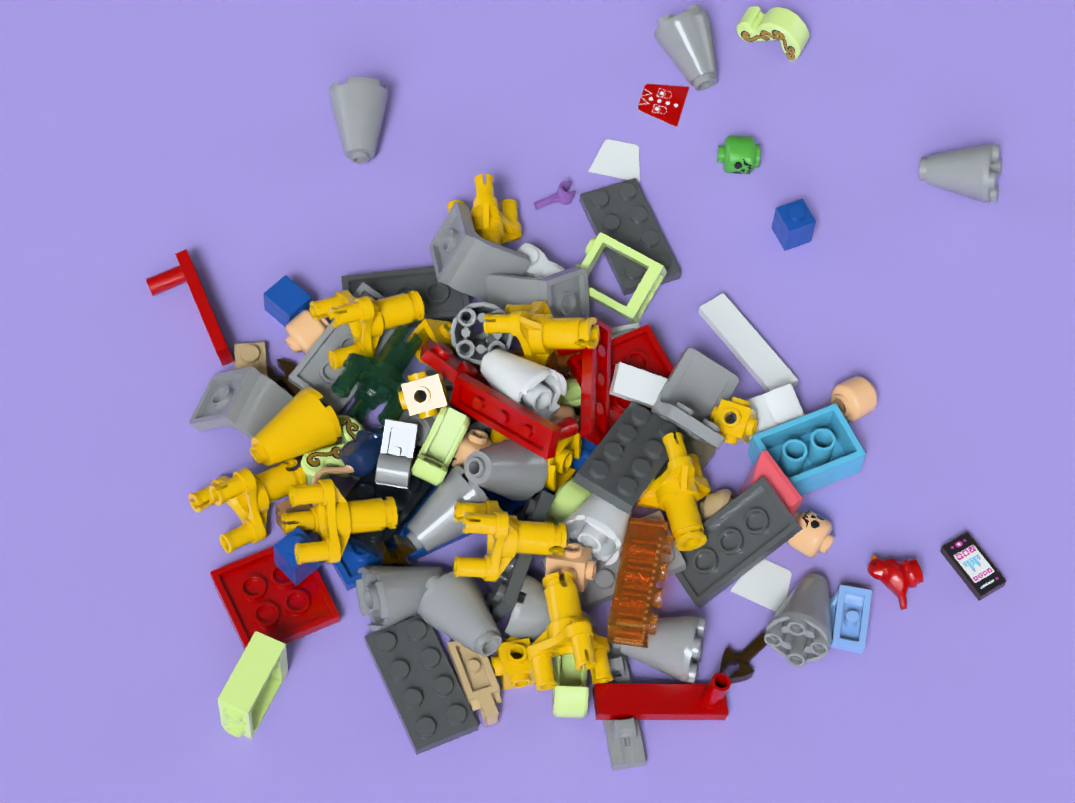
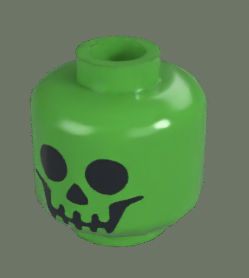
[717,135,760,174]

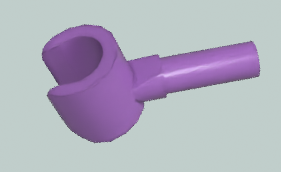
[534,181,576,210]

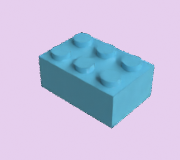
[748,403,866,495]

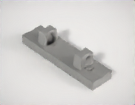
[603,640,646,770]

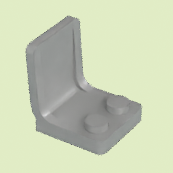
[430,202,530,302]
[486,267,590,338]
[650,348,739,449]
[189,366,293,439]

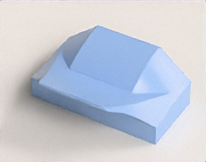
[830,584,872,654]

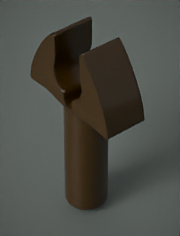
[267,359,301,397]
[378,535,415,566]
[719,632,768,683]

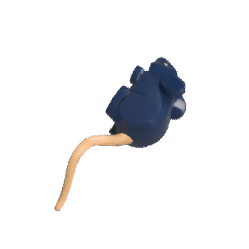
[312,426,384,507]

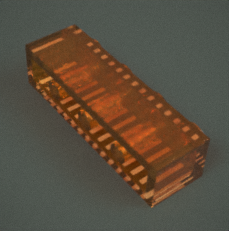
[607,517,673,648]

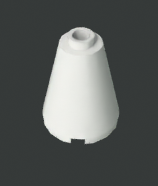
[480,349,567,421]
[563,494,632,565]

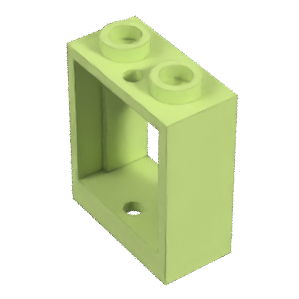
[575,232,667,323]
[218,631,288,739]

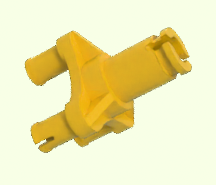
[447,174,522,245]
[309,290,425,370]
[483,301,599,366]
[636,432,711,551]
[188,458,307,554]
[281,479,398,565]
[453,500,567,582]
[526,571,613,691]

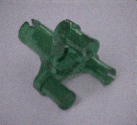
[331,326,422,426]

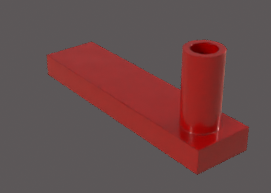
[146,249,234,366]
[557,316,612,446]
[450,373,578,460]
[592,673,731,720]

